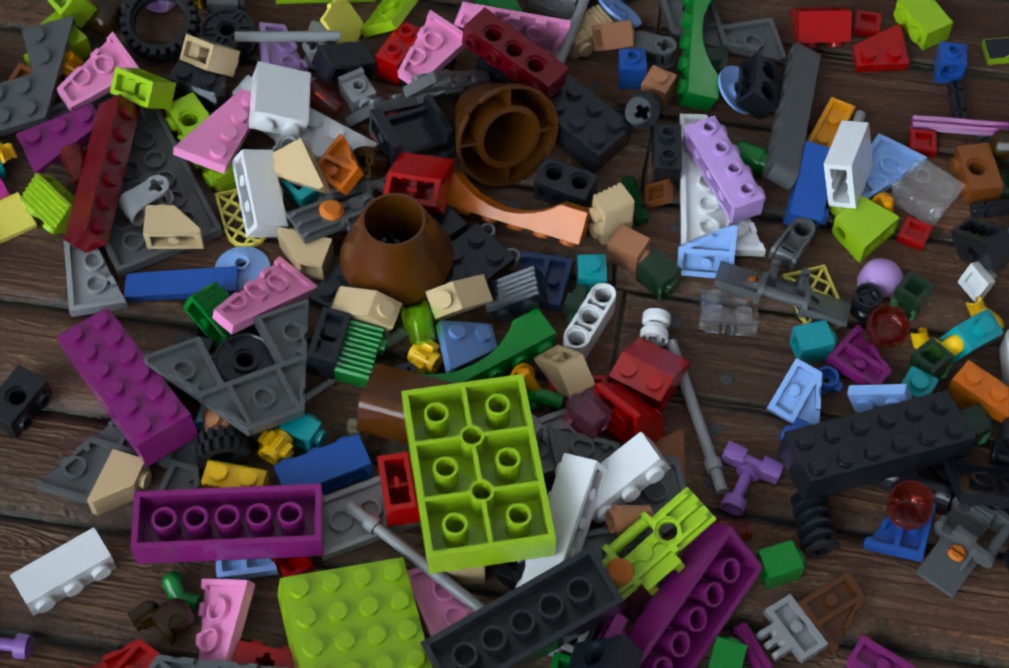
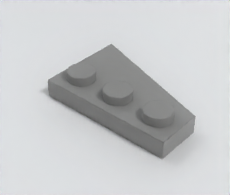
[64,240,128,317]

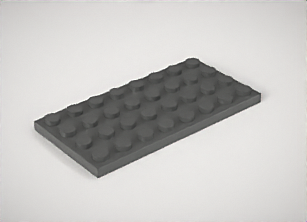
[49,93,223,278]

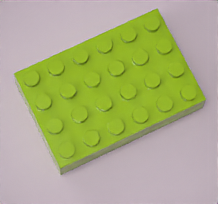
[401,374,556,574]
[277,557,433,668]

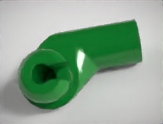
[527,389,565,411]
[162,571,201,610]

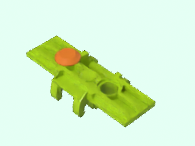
[601,487,717,600]

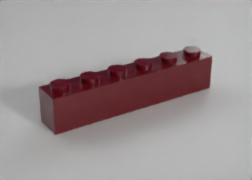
[64,94,141,253]

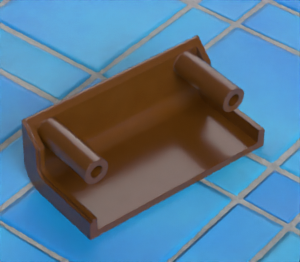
[356,363,454,444]

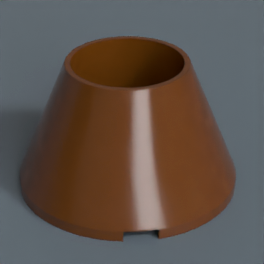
[454,82,559,187]
[340,193,454,306]

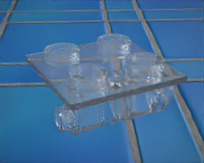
[890,155,965,226]
[699,289,759,337]

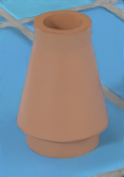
[605,504,653,535]

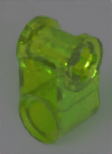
[400,299,436,345]

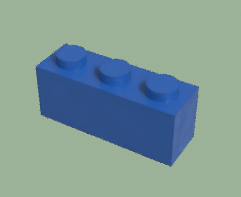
[783,141,830,231]
[274,434,373,495]

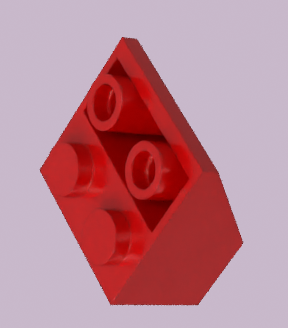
[383,152,455,215]
[377,452,420,527]

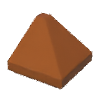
[644,178,677,209]

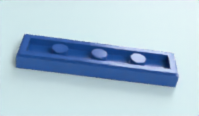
[124,266,240,303]

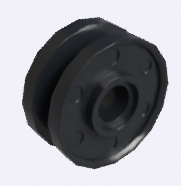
[200,8,257,63]
[214,333,275,382]

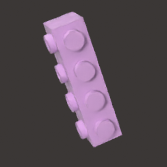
[683,115,766,224]

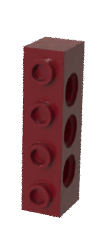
[461,7,569,99]

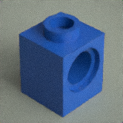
[934,41,967,83]
[617,48,647,90]

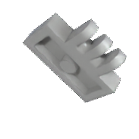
[756,594,828,664]

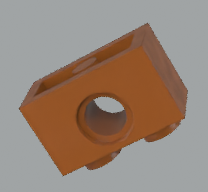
[950,142,1004,206]

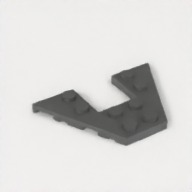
[659,0,786,64]
[0,15,76,137]
[345,69,491,128]
[144,299,309,437]
[34,413,201,505]
[546,425,686,561]

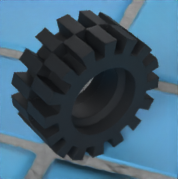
[194,425,251,470]

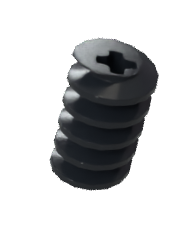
[625,91,662,129]
[790,492,840,557]

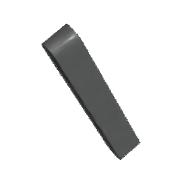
[763,42,821,190]

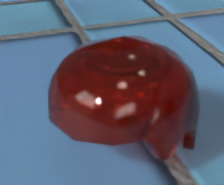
[866,303,910,348]
[886,480,935,530]

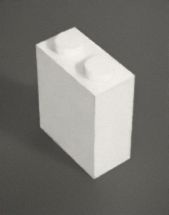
[248,61,311,138]
[824,120,873,209]

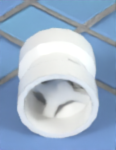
[640,308,671,347]

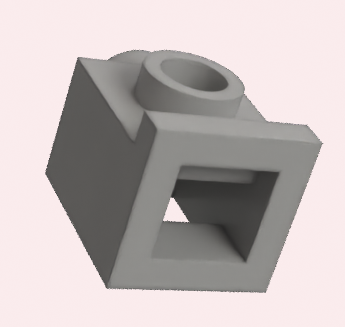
[338,67,377,113]

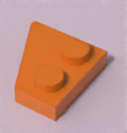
[317,134,364,195]

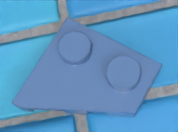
[436,320,497,373]

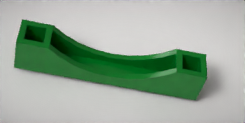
[676,0,719,112]
[416,309,556,383]

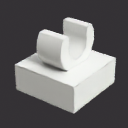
[957,261,997,302]

